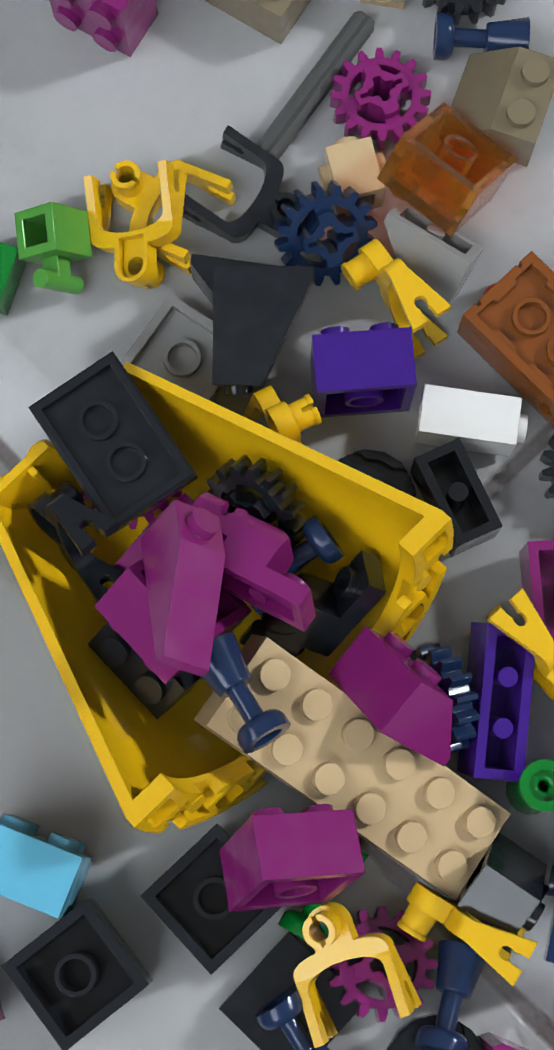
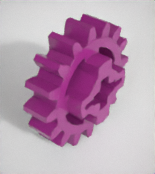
[330,48,431,150]
[328,906,438,1022]

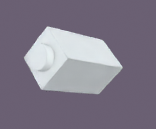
[415,384,528,457]

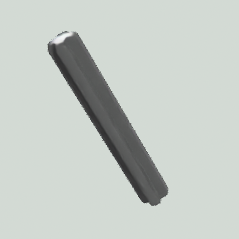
[257,11,375,160]

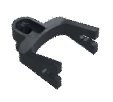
[182,125,302,243]
[27,481,124,602]

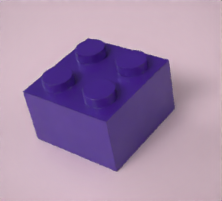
[310,322,417,418]

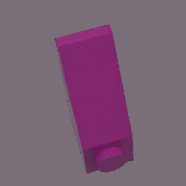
[140,499,226,677]

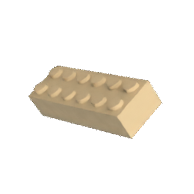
[194,634,511,900]

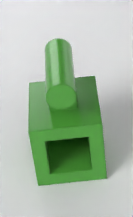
[14,202,92,295]

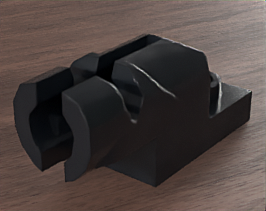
[239,550,386,658]

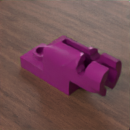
[192,492,316,632]

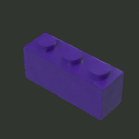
[457,622,535,782]

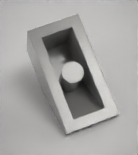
[384,200,484,304]

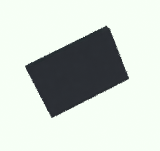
[28,351,198,534]

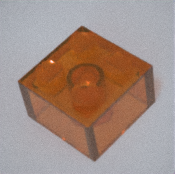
[377,102,518,237]

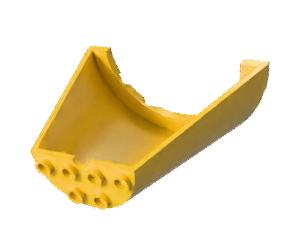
[0,362,454,833]

